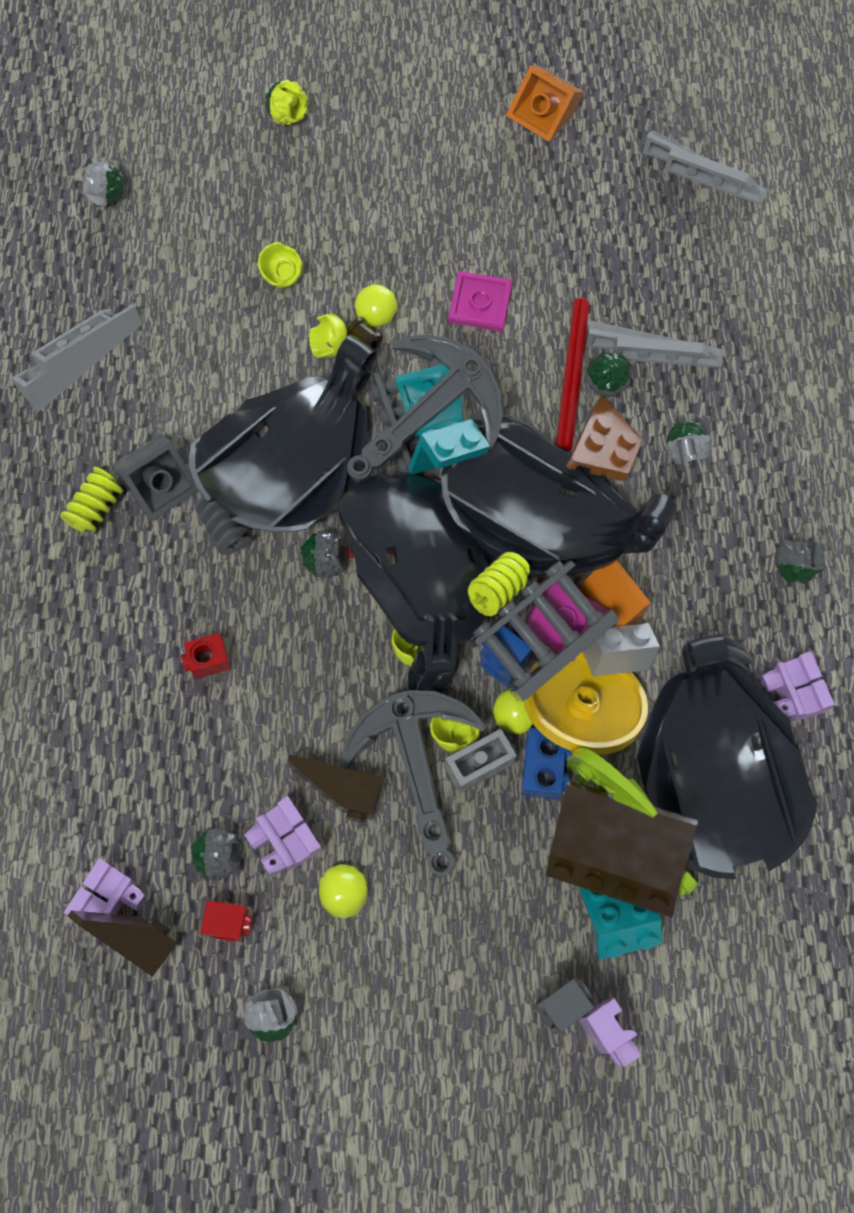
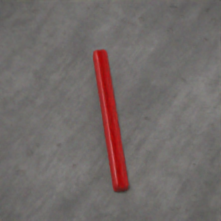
[555,298,589,452]

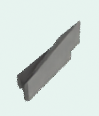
[643,130,768,205]
[12,305,142,412]
[586,320,722,368]

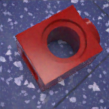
[181,633,231,679]
[200,900,253,943]

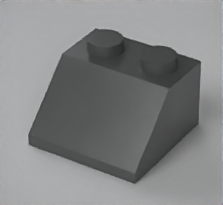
[111,434,198,522]

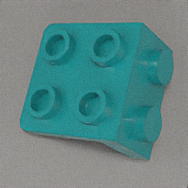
[396,365,463,436]
[408,419,490,474]
[580,887,662,960]

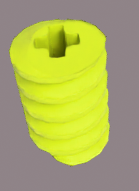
[60,466,123,533]
[468,552,530,616]

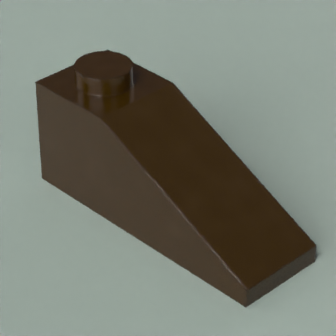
[287,754,382,823]
[67,910,177,977]

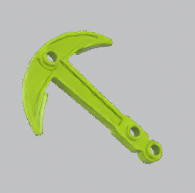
[567,747,698,897]

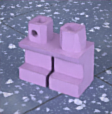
[759,651,835,722]
[244,796,322,876]
[64,858,147,915]
[578,998,641,1067]

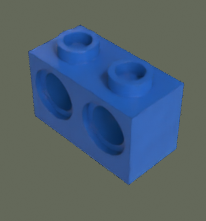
[479,626,532,688]
[521,728,571,800]

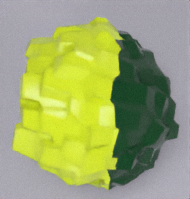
[265,80,308,126]

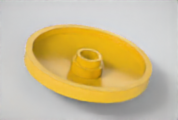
[523,651,648,755]

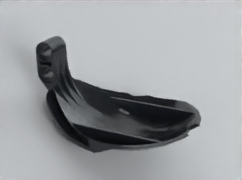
[189,335,377,533]
[441,423,677,576]
[337,473,496,693]
[637,634,817,879]

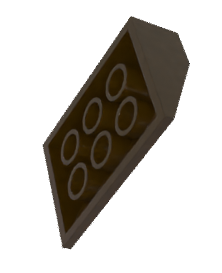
[546,781,698,918]

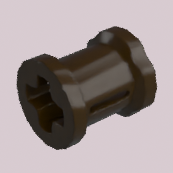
[347,317,383,350]

